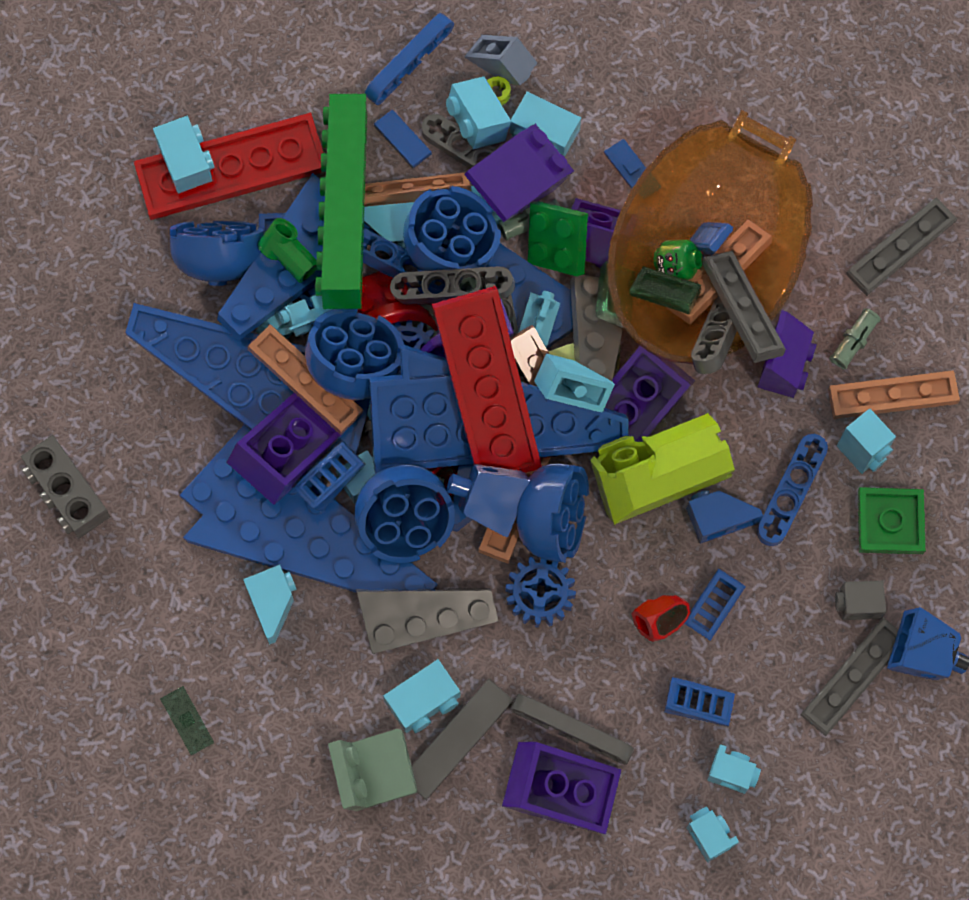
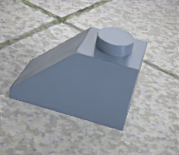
[464,35,537,85]

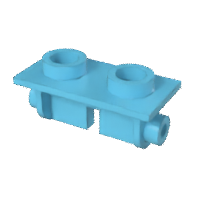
[518,291,560,348]
[279,295,333,337]

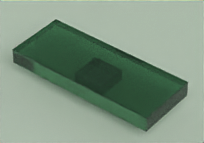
[160,686,214,756]

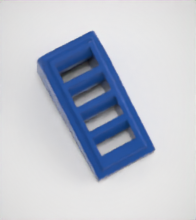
[690,222,733,259]
[294,442,366,511]
[684,569,746,641]
[664,677,735,727]

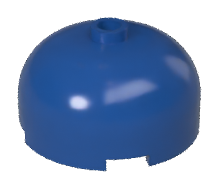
[403,186,501,281]
[170,221,264,286]
[305,309,404,400]
[516,463,589,563]
[355,465,455,563]

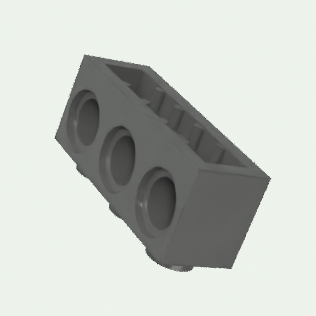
[20,435,111,539]

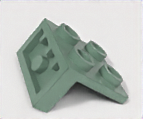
[328,729,417,811]

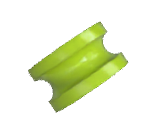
[487,76,511,105]

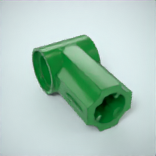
[258,218,317,283]

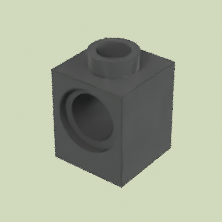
[835,580,886,620]

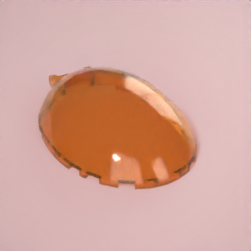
[607,110,813,364]

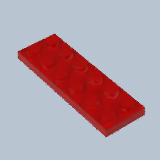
[134,112,324,220]
[432,286,542,473]

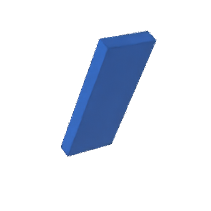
[374,109,432,168]
[604,139,659,199]

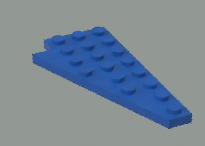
[125,303,370,470]
[369,345,629,474]
[180,425,438,593]

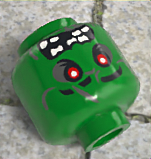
[653,240,703,280]

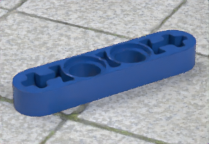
[365,13,454,105]
[363,228,445,294]
[757,434,828,546]

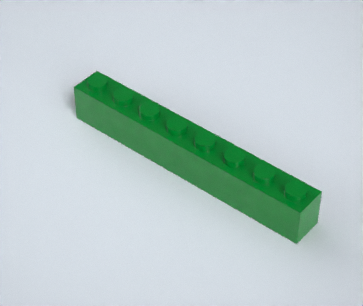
[315,94,367,309]

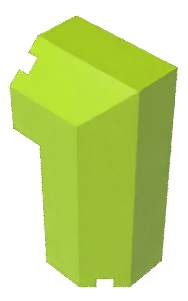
[590,413,735,525]

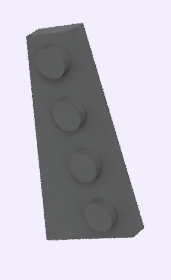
[570,275,632,381]
[356,588,498,654]

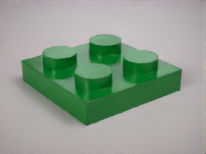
[528,201,588,276]
[858,487,926,555]

